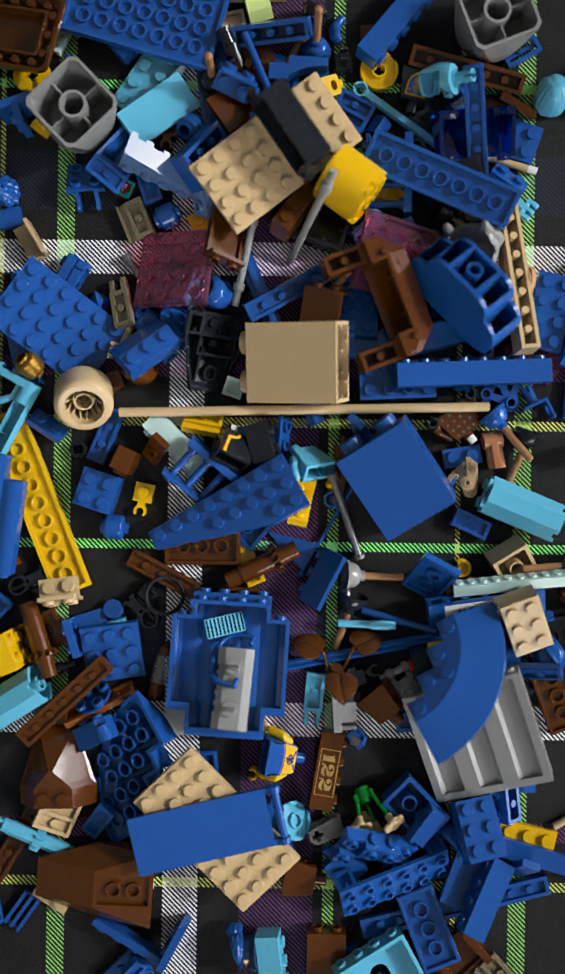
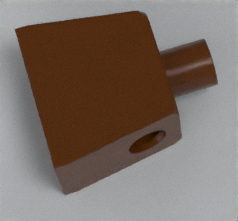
[356,676,405,726]
[281,856,327,896]

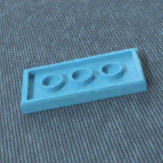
[116,71,201,142]

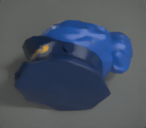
[225,922,258,972]

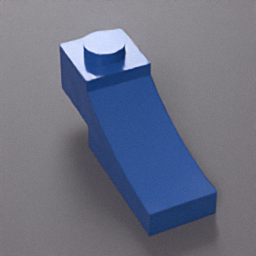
[268,55,329,84]

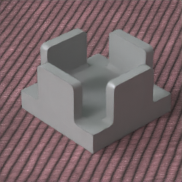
[330,694,357,733]

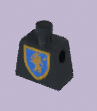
[399,65,430,117]

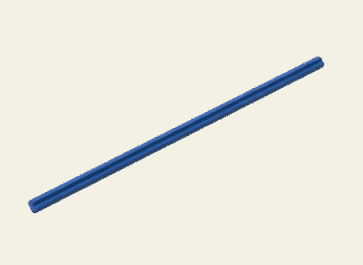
[287,610,554,671]

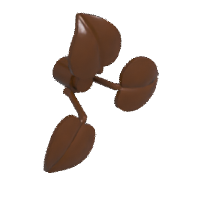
[290,629,382,705]

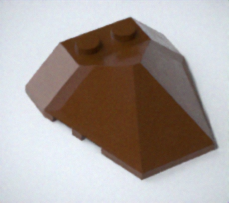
[20,725,98,809]

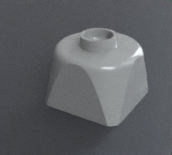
[454,0,542,63]
[26,56,117,154]

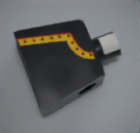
[209,424,251,473]

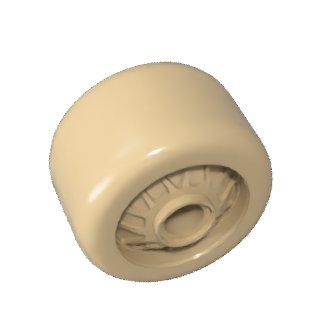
[53,366,114,430]

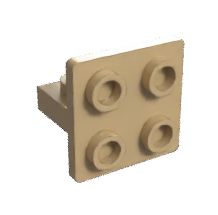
[37,575,83,608]

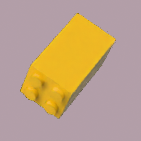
[0,626,30,677]

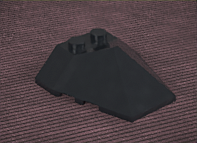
[184,308,256,394]

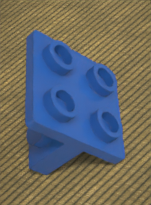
[211,61,258,105]

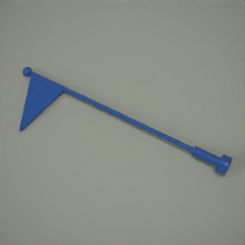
[269,486,353,577]

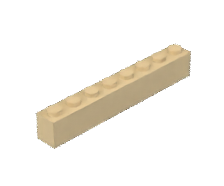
[497,202,541,356]

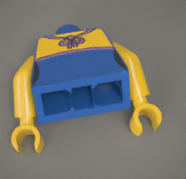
[248,721,305,782]

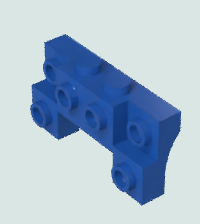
[330,826,418,869]

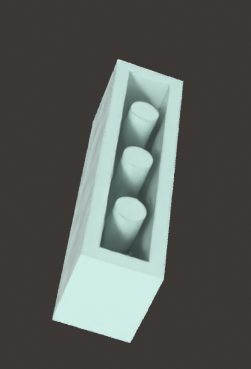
[142,417,210,479]

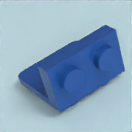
[61,608,107,659]

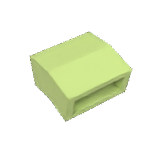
[244,0,274,23]

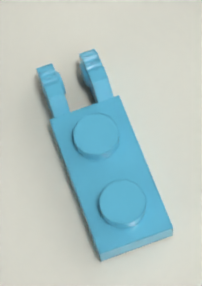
[303,671,326,727]

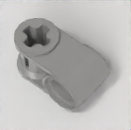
[308,812,345,845]

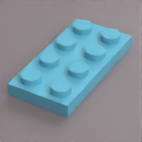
[114,54,180,110]

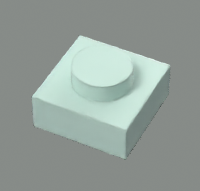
[222,375,243,400]

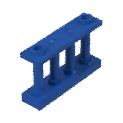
[362,131,414,217]
[161,434,243,503]

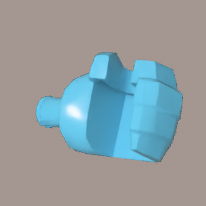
[418,62,476,98]

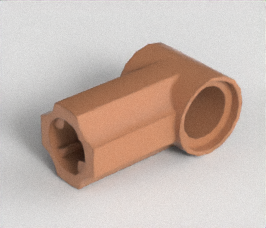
[480,431,506,470]

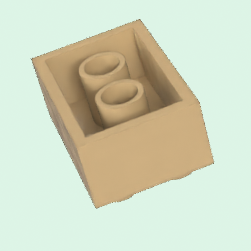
[494,584,554,657]

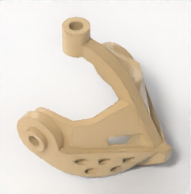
[447,456,478,498]

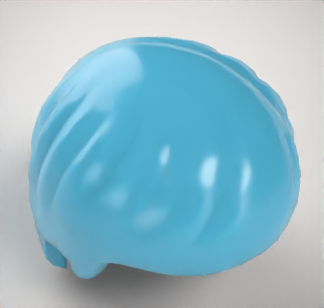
[532,74,565,118]

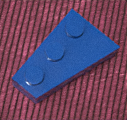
[169,121,228,193]

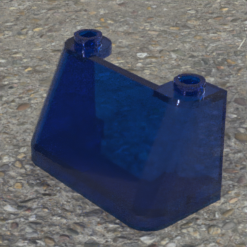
[430,105,516,161]

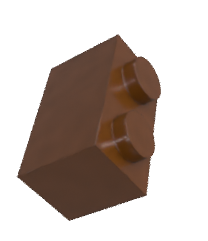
[109,445,143,477]

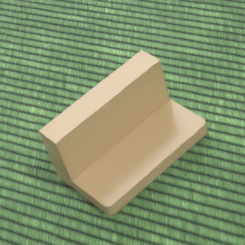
[13,217,50,261]

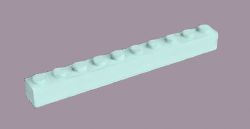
[452,569,565,597]

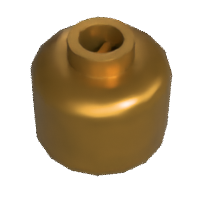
[14,351,44,380]

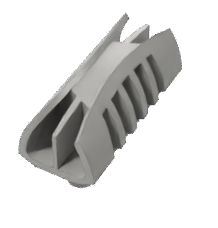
[210,646,255,732]

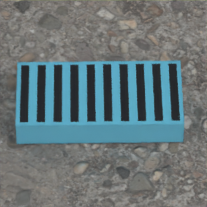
[203,611,246,640]

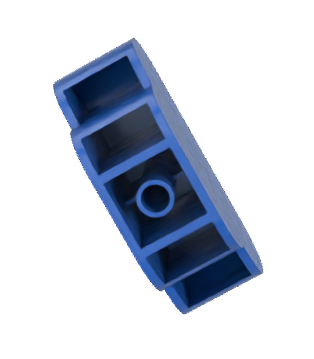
[410,237,521,353]

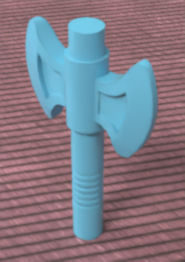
[337,619,396,630]

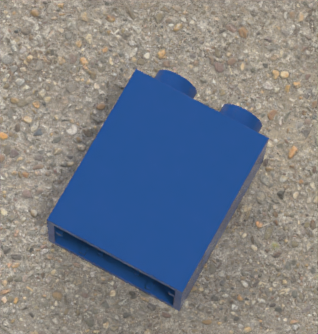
[336,412,456,542]

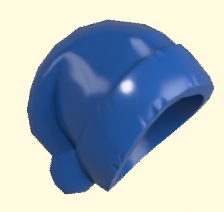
[197,274,233,310]

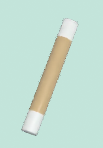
[488,153,538,175]

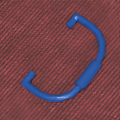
[208,633,256,689]

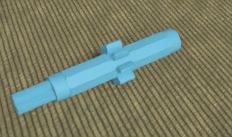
[0,816,76,853]

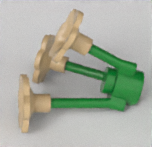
[350,785,405,834]

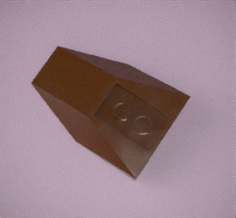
[36,841,154,929]

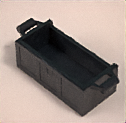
[245,77,331,184]

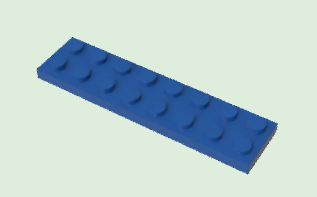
[364,128,523,230]

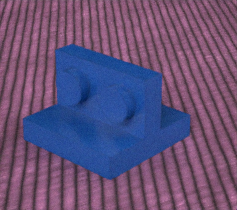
[0,91,34,139]

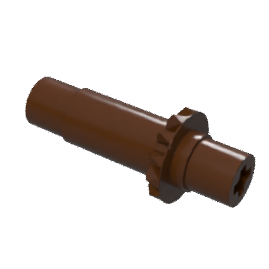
[223,541,301,589]
[19,600,59,680]

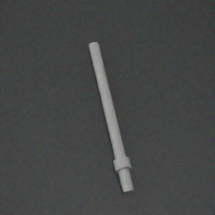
[286,168,338,265]
[231,221,257,307]

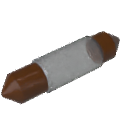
[147,640,171,700]

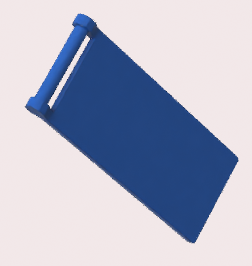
[127,783,292,877]

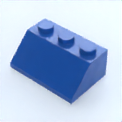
[109,318,180,381]
[297,546,347,611]

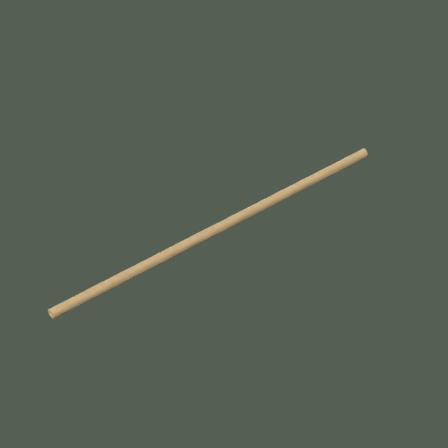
[119,402,490,417]

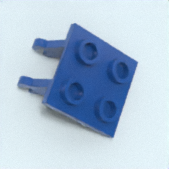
[66,164,105,212]

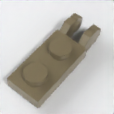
[109,276,135,330]

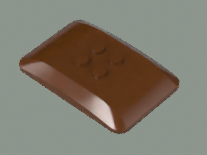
[0,0,66,74]

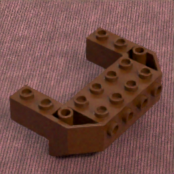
[318,236,433,375]

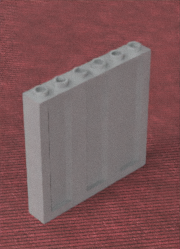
[402,664,554,803]

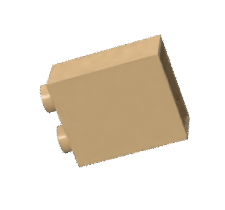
[239,321,349,404]

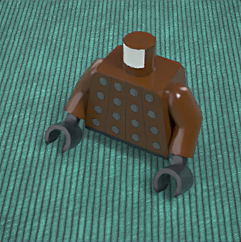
[424,386,479,446]

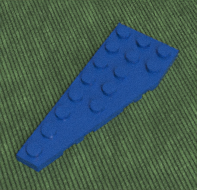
[148,454,311,550]

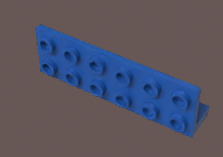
[331,832,449,917]

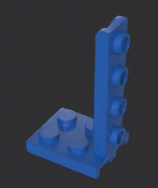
[91,913,193,974]

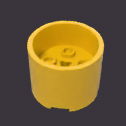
[313,144,387,225]

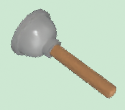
[341,560,405,590]

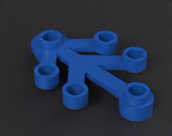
[477,347,521,412]

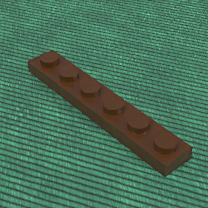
[15,654,114,748]

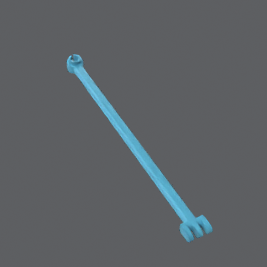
[352,81,539,222]

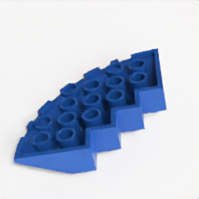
[407,602,506,765]
[96,691,177,842]

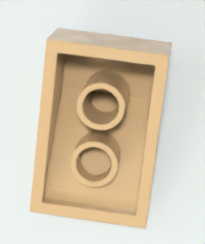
[484,534,536,576]

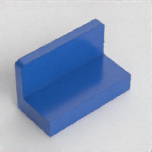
[406,802,446,848]

